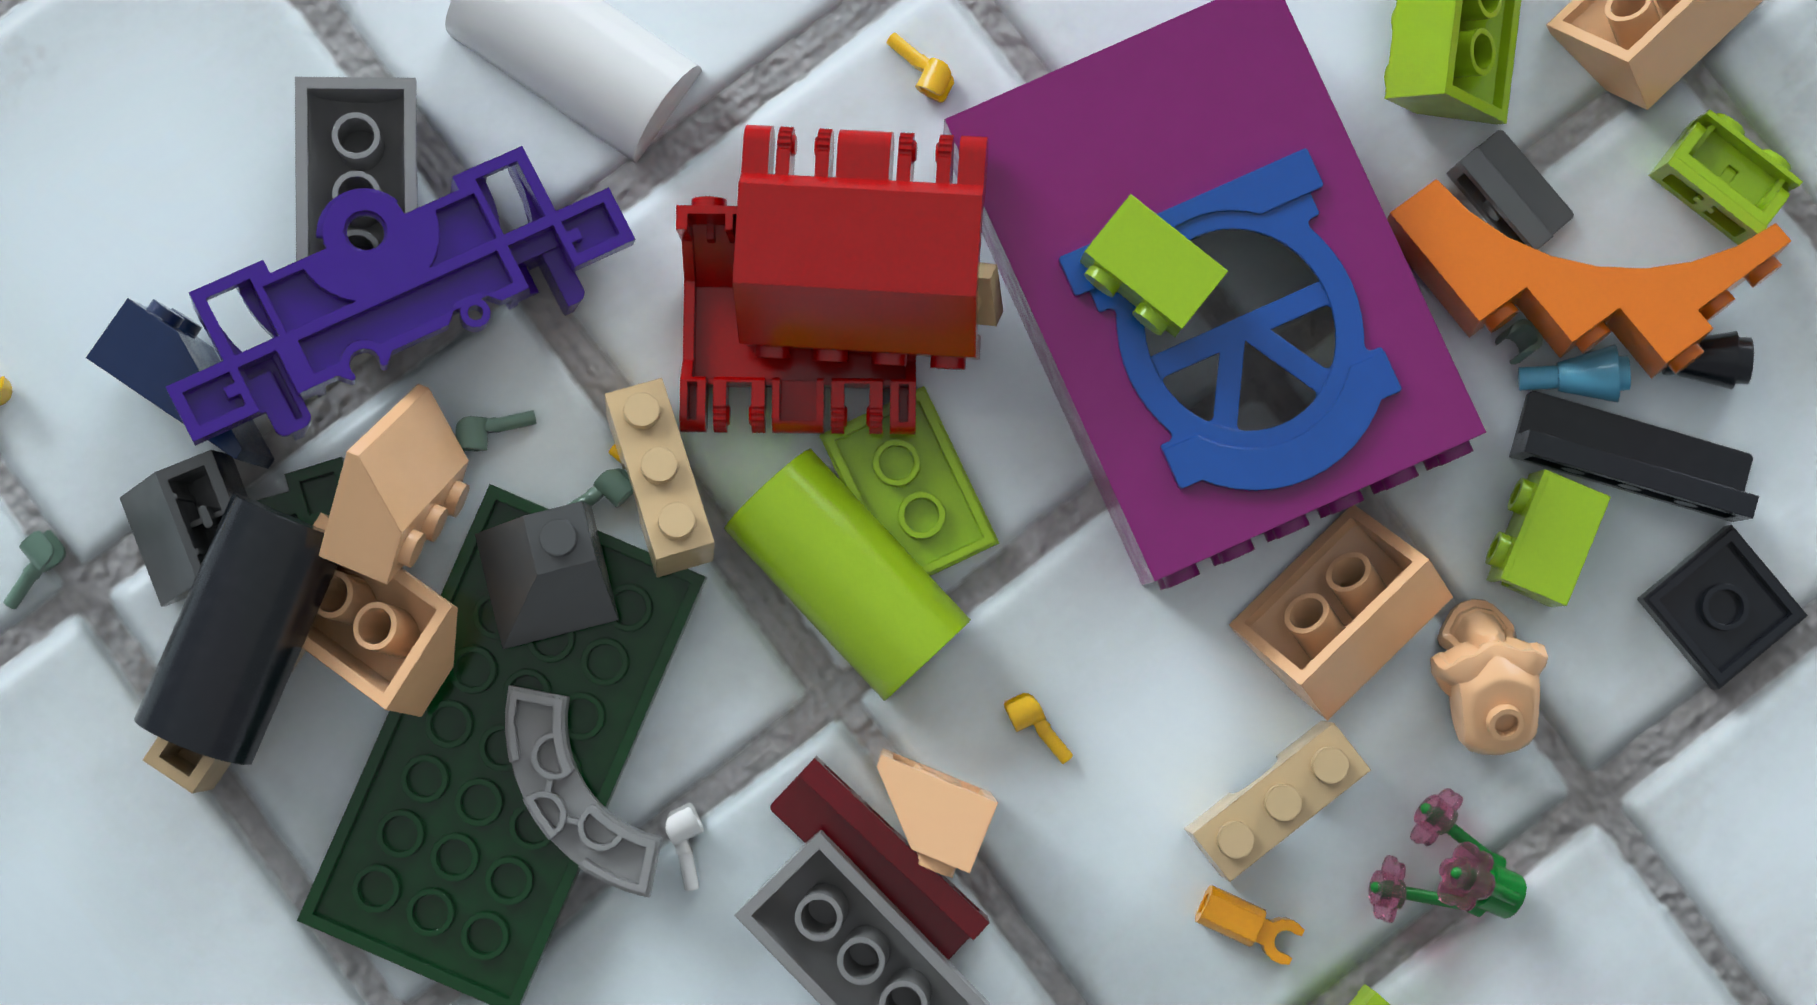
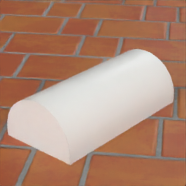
[445,0,702,163]

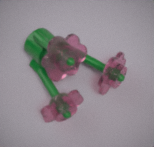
[1368,788,1527,923]

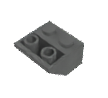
[120,450,249,607]

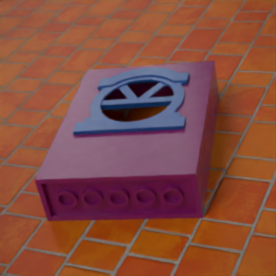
[943,0,1487,590]

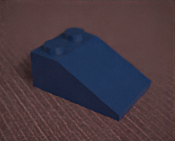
[86,298,275,469]

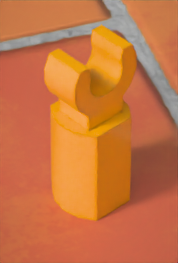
[1195,885,1305,965]

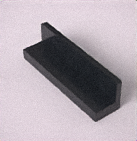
[1509,391,1759,522]

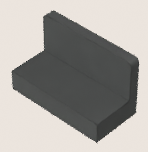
[1446,130,1574,250]

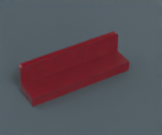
[770,755,990,960]

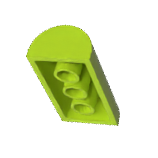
[724,448,971,701]

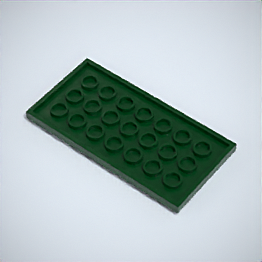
[297,484,707,1005]

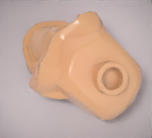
[1430,599,1548,755]

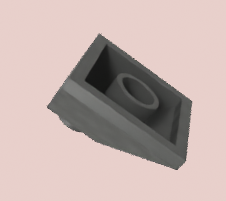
[475,501,619,649]

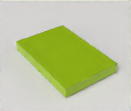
[819,386,999,576]

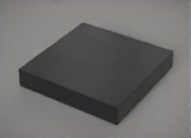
[1637,525,1808,690]

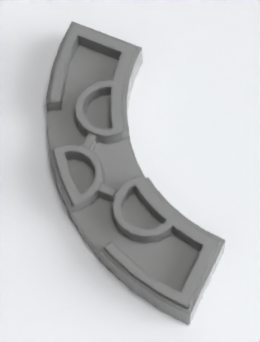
[505,685,662,898]

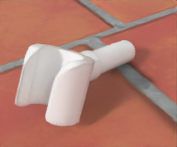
[665,803,704,891]

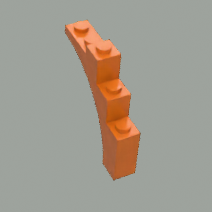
[1387,179,1791,379]

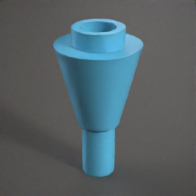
[1518,344,1631,403]

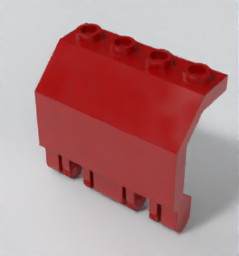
[733,125,989,370]
[676,196,916,435]

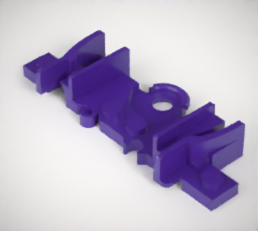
[165,146,636,446]

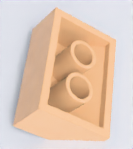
[1546,0,1763,110]
[319,384,469,584]
[1229,505,1453,721]
[302,513,458,717]
[877,748,998,878]

